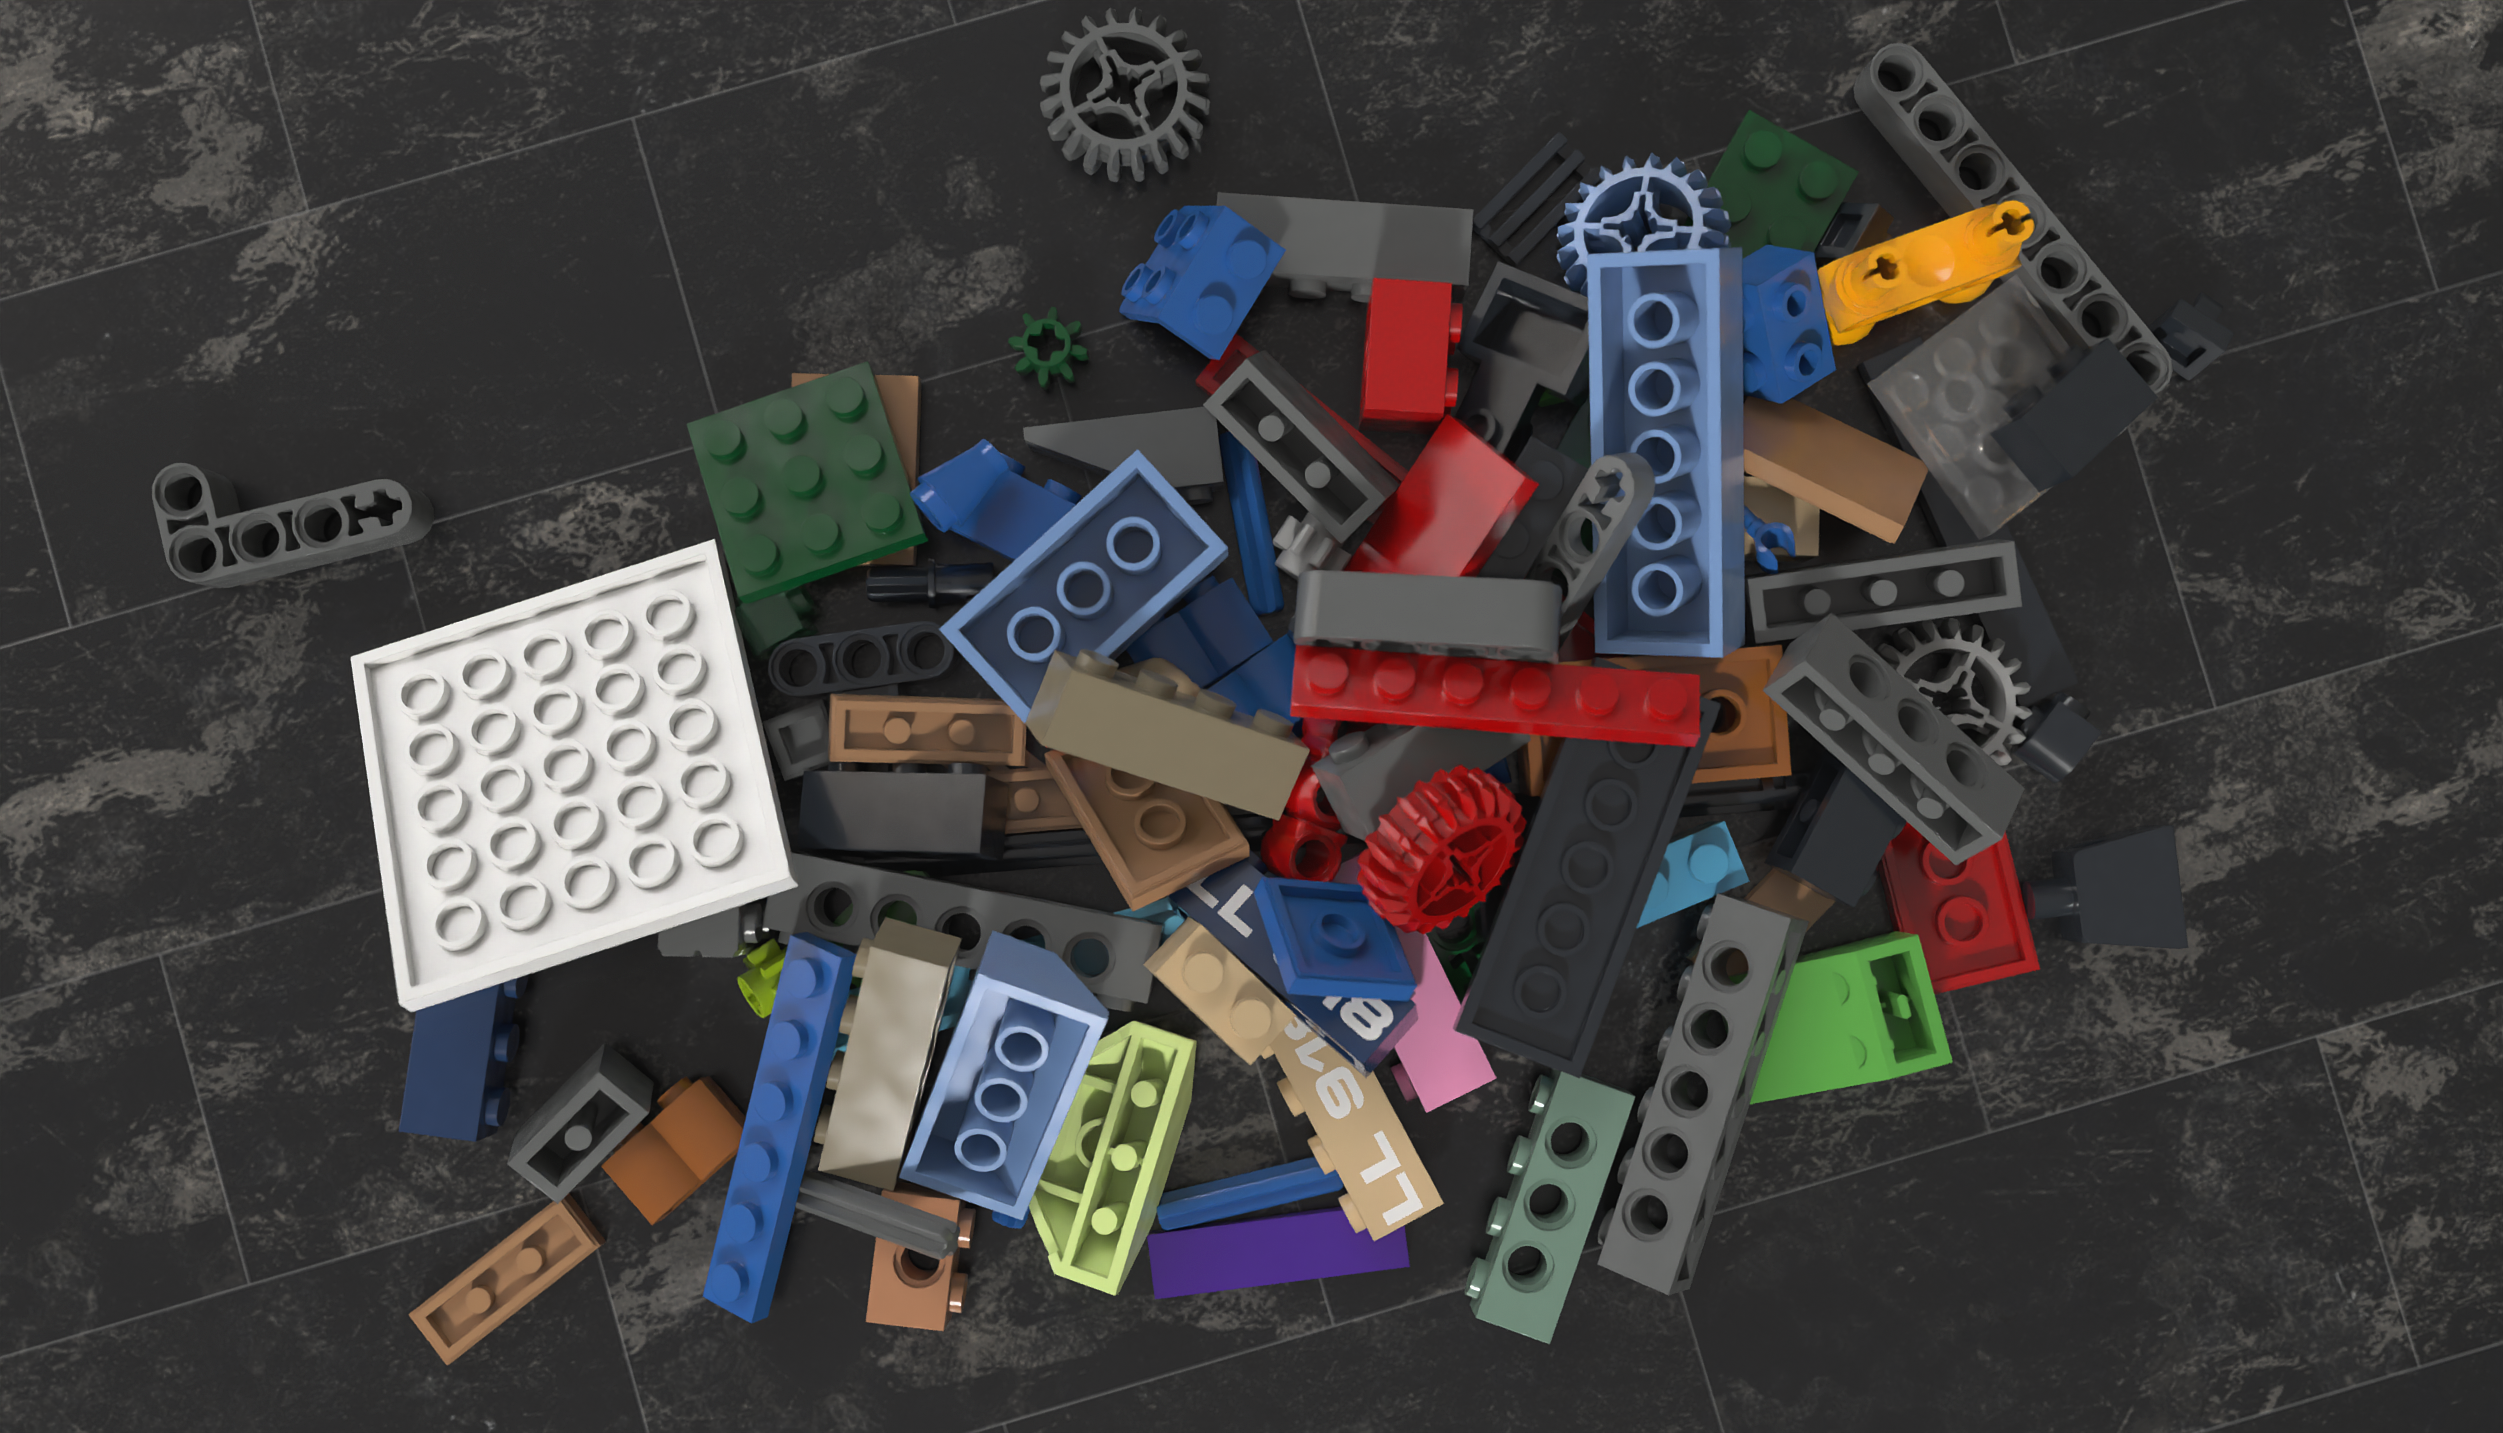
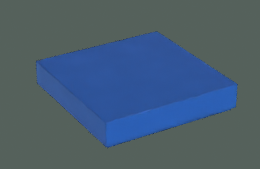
[1253,877,1417,1001]

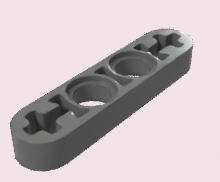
[1524,452,1655,648]

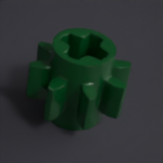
[1008,307,1089,390]

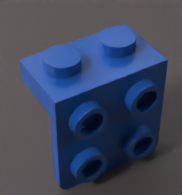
[1119,206,1286,360]

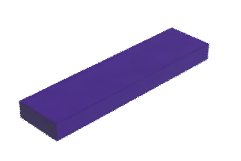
[1147,1206,1410,1299]

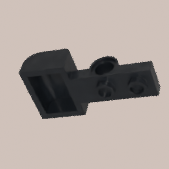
[1455,261,1590,464]

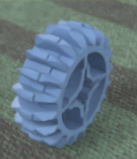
[1557,153,1731,297]

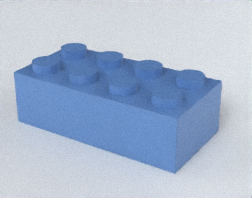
[939,449,1228,723]

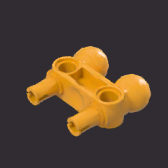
[1817,200,2034,346]

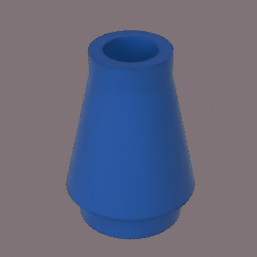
[910,439,1009,533]

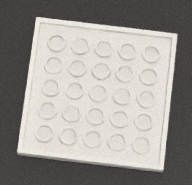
[351,539,798,1012]

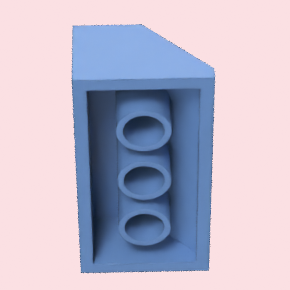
[899,930,1109,1220]

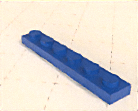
[702,932,857,1323]

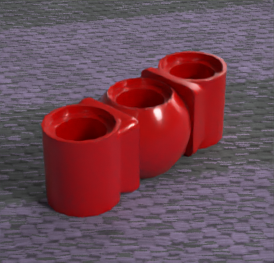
[1260,717,1377,882]

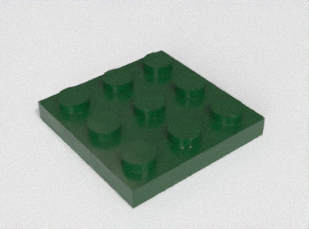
[687,361,929,604]

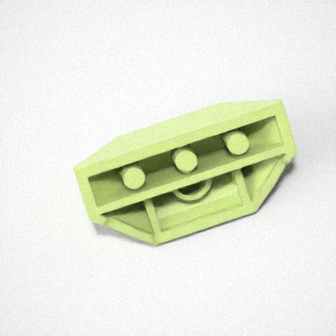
[1029,1021,1197,1296]

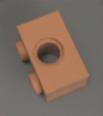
[866,1182,976,1331]

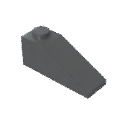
[1023,407,1224,505]

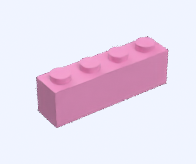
[1331,850,1496,1113]

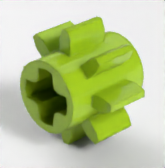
[737,938,787,1018]

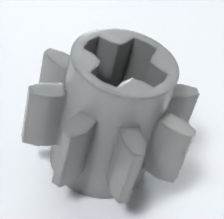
[1272,512,1352,581]

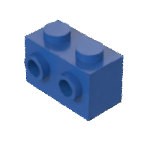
[1742,245,1836,404]

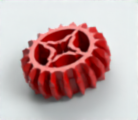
[1356,764,1527,935]

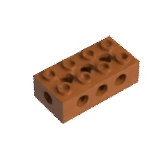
[1517,645,1792,796]

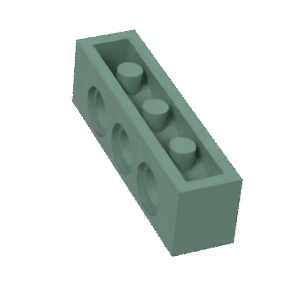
[1465,1068,1636,1344]

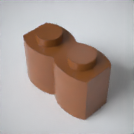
[601,1076,746,1225]

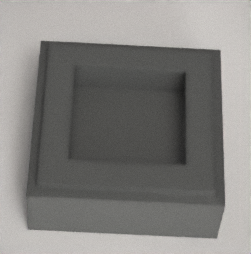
[763,699,830,782]

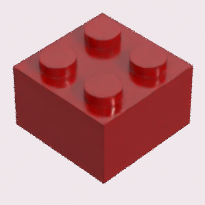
[1359,278,1463,435]

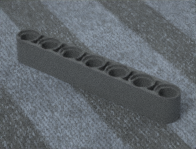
[1854,43,2173,394]

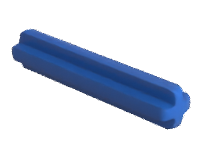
[1219,431,1284,616]
[1157,1156,1344,1231]

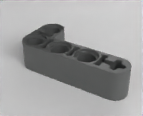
[152,463,434,588]
[1293,571,1562,664]

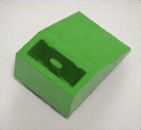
[1722,931,1953,1104]

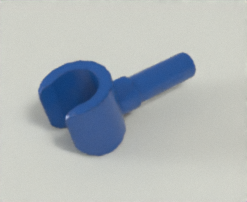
[1744,504,1796,574]

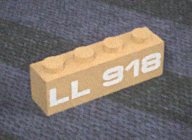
[1261,1017,1444,1241]

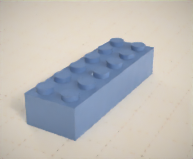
[1587,247,1745,658]

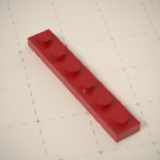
[1290,645,1700,747]

